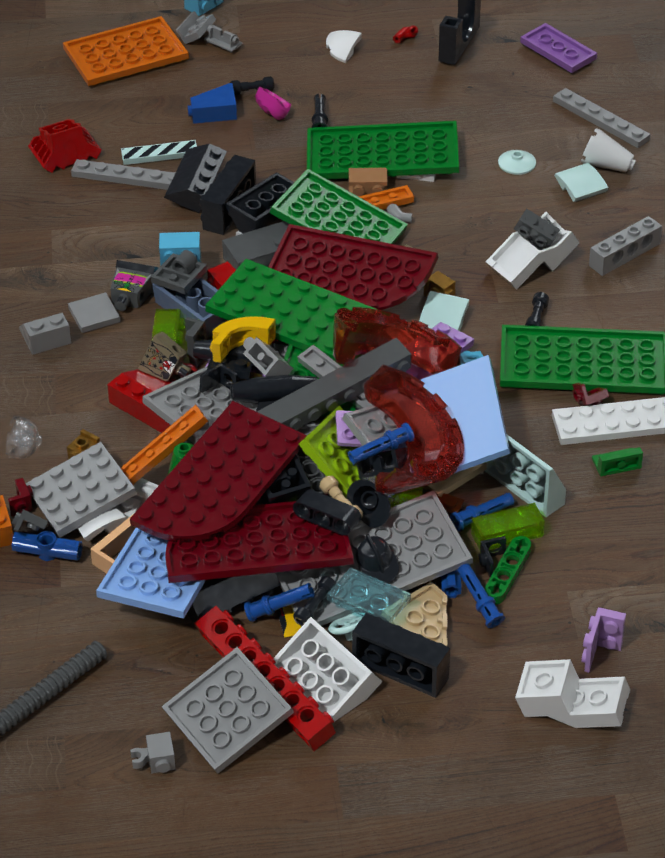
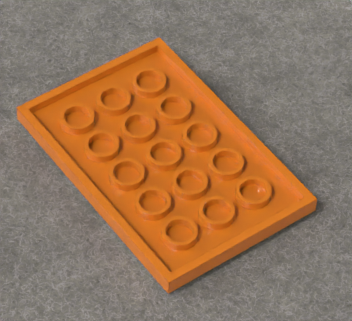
[63,16,189,86]

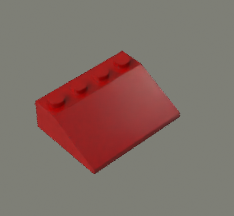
[107,369,176,433]

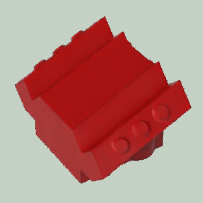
[28,119,102,173]

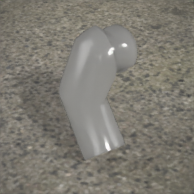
[387,204,412,223]

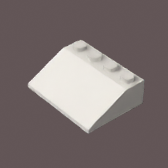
[273,617,383,722]

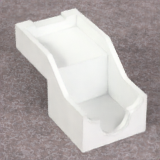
[486,212,580,290]
[515,659,630,728]

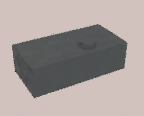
[222,221,289,269]

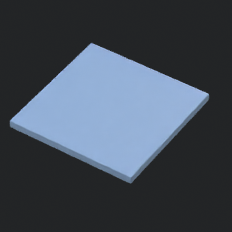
[379,355,510,497]

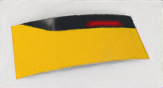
[277,605,301,638]

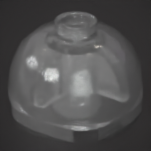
[6,415,42,460]

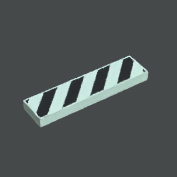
[121,140,197,165]

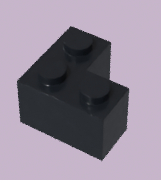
[261,455,311,504]

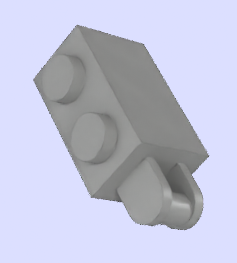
[243,337,293,376]

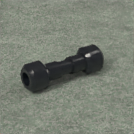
[230,76,274,95]
[525,292,549,326]
[293,576,337,626]

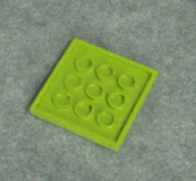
[299,406,382,499]

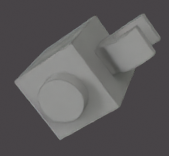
[130,732,176,774]

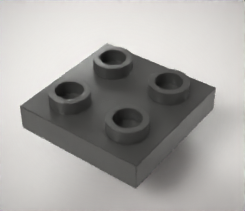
[151,250,207,294]

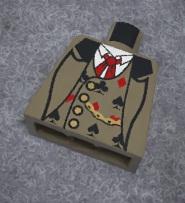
[138,331,192,381]

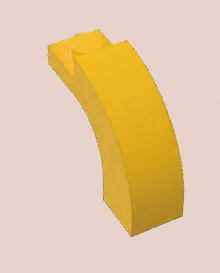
[210,317,276,363]

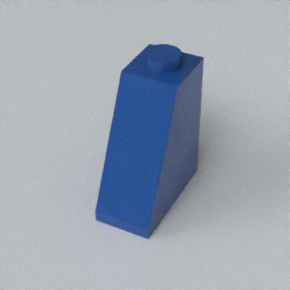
[187,83,237,124]

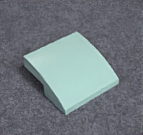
[554,163,608,202]
[418,291,469,331]

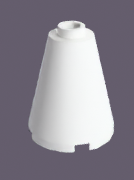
[581,128,636,173]

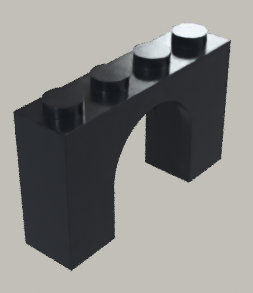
[438,0,481,65]

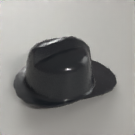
[347,479,391,528]
[355,534,399,585]

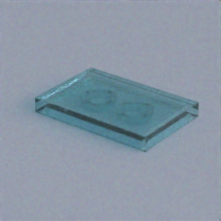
[327,567,411,623]

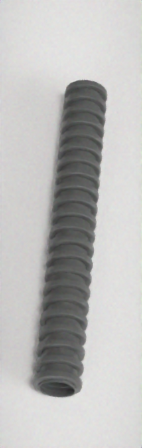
[0,641,107,736]

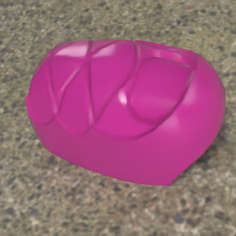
[255,87,292,120]

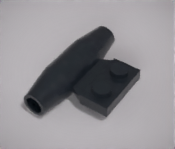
[193,340,279,380]
[230,375,317,412]

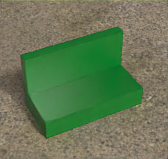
[592,447,643,477]

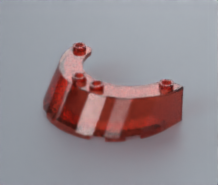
[333,307,462,375]
[364,365,464,494]

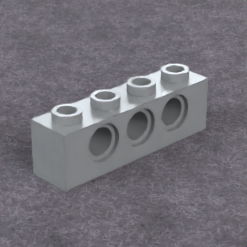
[589,216,662,276]

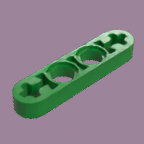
[485,536,531,605]

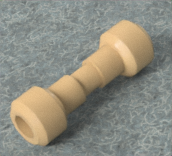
[319,476,363,517]

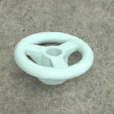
[328,611,372,641]

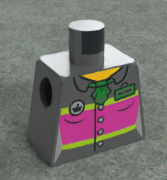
[111,267,153,311]

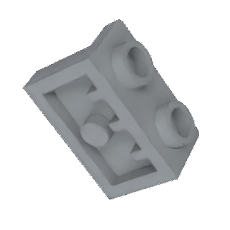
[176,11,216,44]

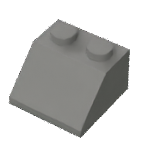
[19,313,71,355]

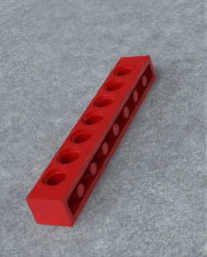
[195,606,336,751]

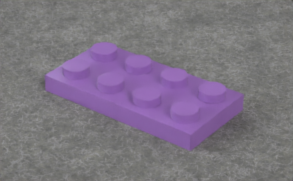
[520,23,597,73]

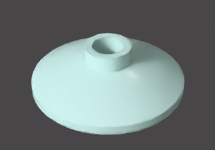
[498,150,536,175]

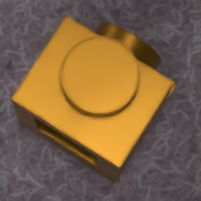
[424,271,455,297]
[67,429,100,460]

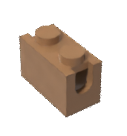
[349,168,387,196]

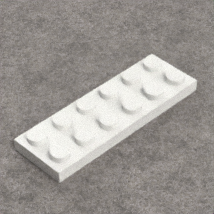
[552,397,665,445]

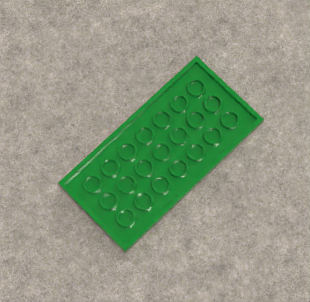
[307,121,459,179]
[205,259,391,366]
[500,325,665,394]

